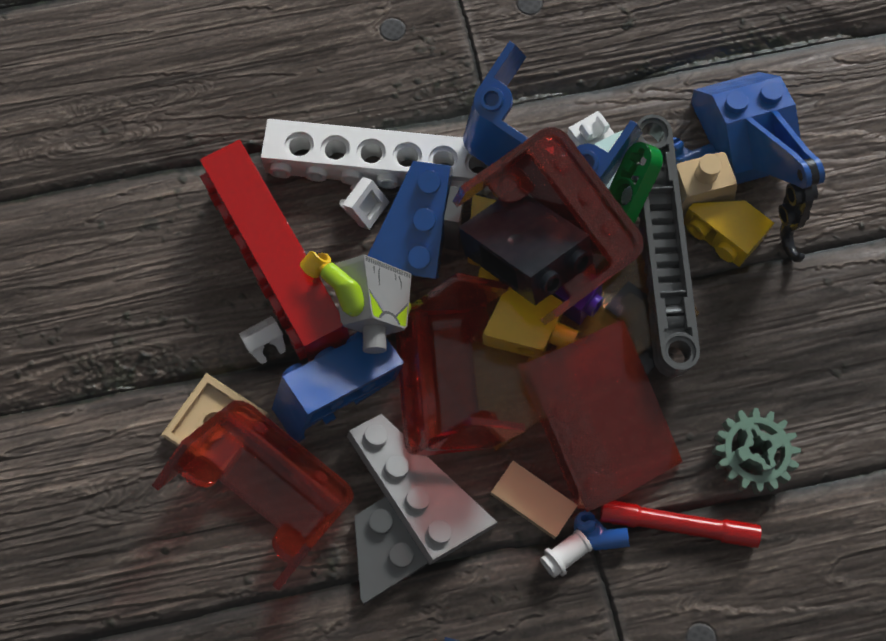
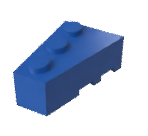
[368,161,453,279]
[272,332,404,445]

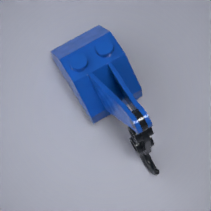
[691,72,825,263]

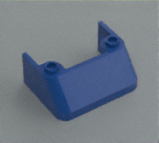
[463,41,642,220]

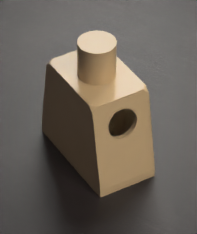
[677,152,737,219]

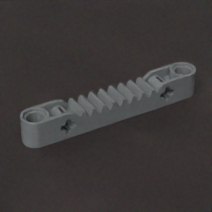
[632,114,700,378]

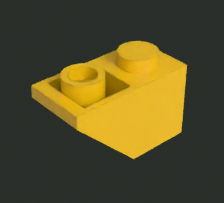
[684,200,775,267]

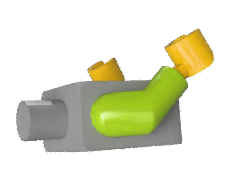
[300,251,411,354]

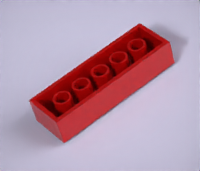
[200,139,350,362]

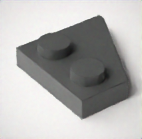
[354,496,429,605]

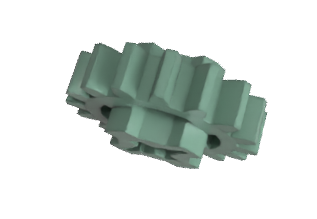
[712,408,801,495]

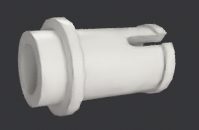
[540,529,593,578]

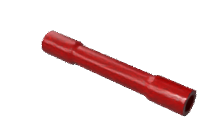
[600,499,762,548]

